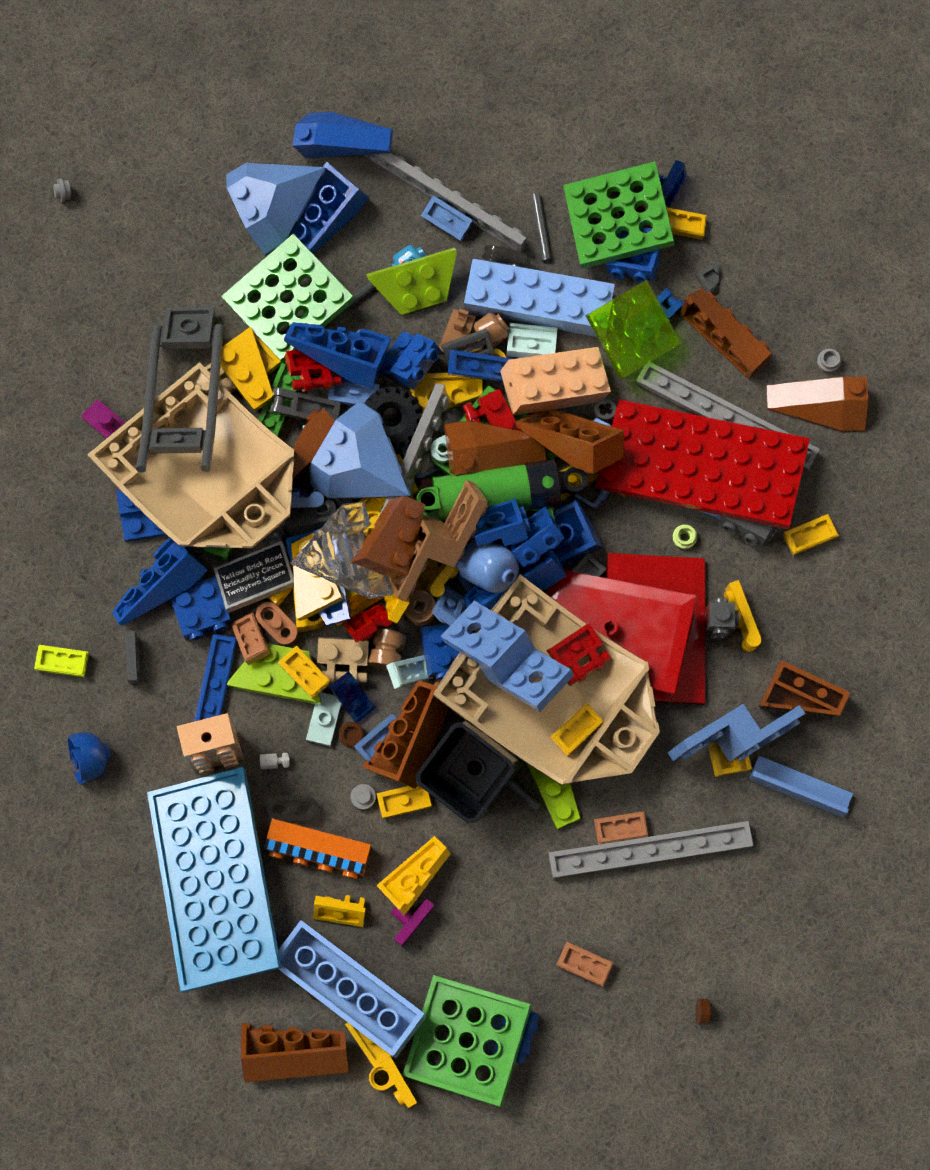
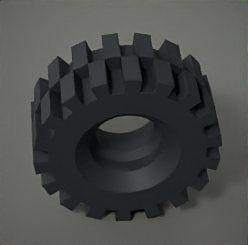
[365,386,423,449]

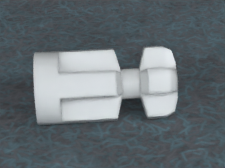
[260,753,290,770]

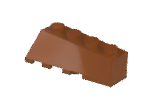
[680,288,772,380]
[362,680,449,789]
[241,1023,349,1082]

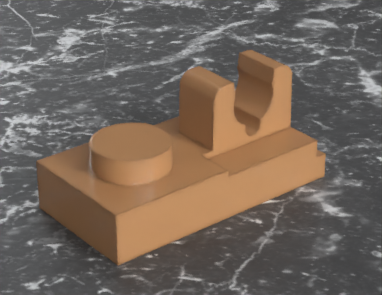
[439,308,476,355]

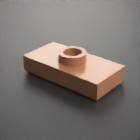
[231,612,270,665]
[594,811,648,845]
[556,942,613,987]

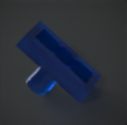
[659,160,687,208]
[329,671,375,723]

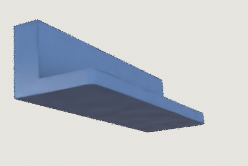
[749,756,853,818]

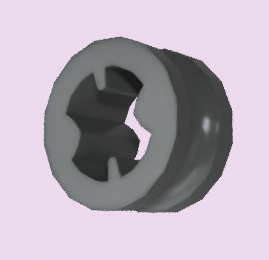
[594,399,616,423]

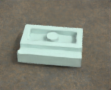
[506,323,557,358]

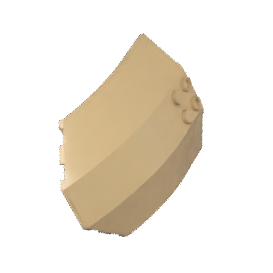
[87,362,295,548]
[433,574,660,784]

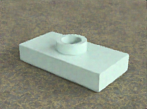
[386,655,433,689]
[306,692,343,747]

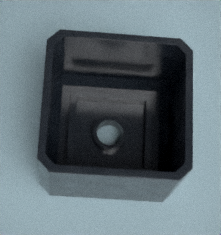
[416,720,524,823]

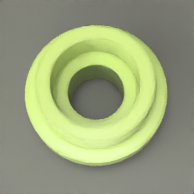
[673,525,697,549]

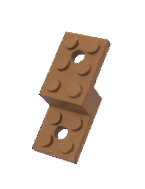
[386,479,488,601]

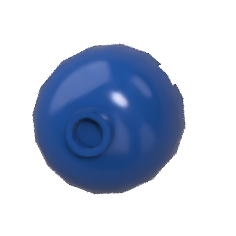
[67,732,111,784]

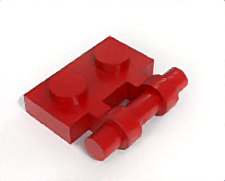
[284,350,341,392]
[462,389,521,431]
[342,605,392,643]
[546,623,611,686]

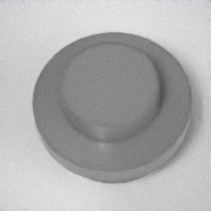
[53,178,71,203]
[817,349,842,373]
[351,784,376,810]

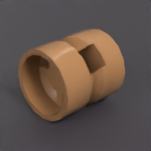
[404,590,436,627]
[368,629,406,671]

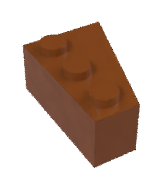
[351,496,425,579]
[759,660,850,716]

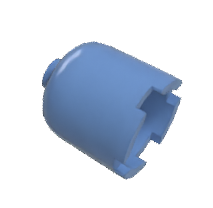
[456,536,520,593]

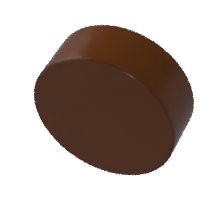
[339,722,364,748]
[696,998,711,1025]

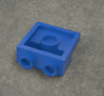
[606,227,662,284]
[380,331,442,390]
[116,490,167,542]
[474,499,531,546]
[509,506,564,567]
[170,576,232,641]
[420,624,460,680]

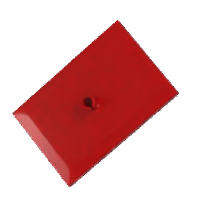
[606,553,705,705]
[546,570,698,695]

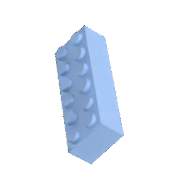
[464,259,615,338]
[278,920,427,1059]

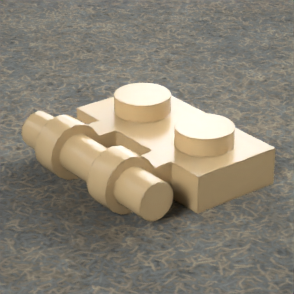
[317,637,369,685]

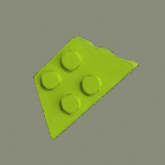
[366,248,457,315]
[227,643,322,705]

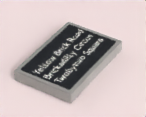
[214,541,294,613]

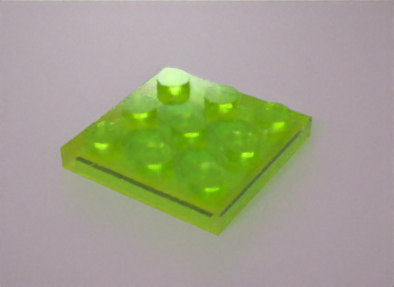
[585,280,681,379]

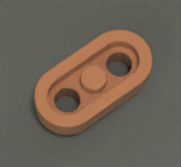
[256,602,298,646]

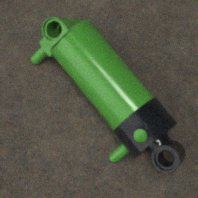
[416,459,587,523]

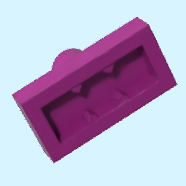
[81,399,126,439]
[390,899,434,947]

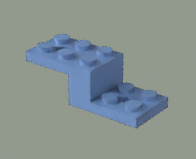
[441,601,574,712]
[668,704,805,762]

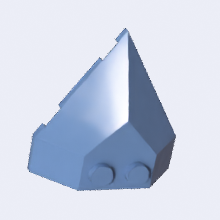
[226,163,327,255]
[310,401,411,499]

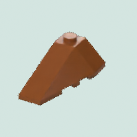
[766,377,868,432]
[444,421,546,475]

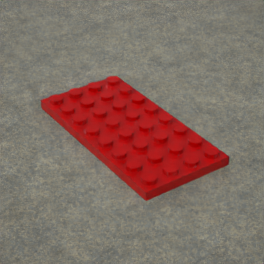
[596,399,810,529]

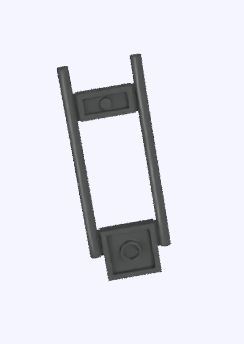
[136,307,224,473]

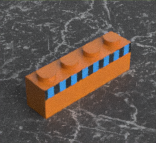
[264,819,371,879]

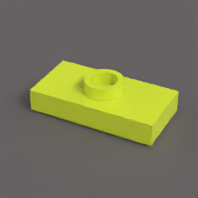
[34,645,89,678]

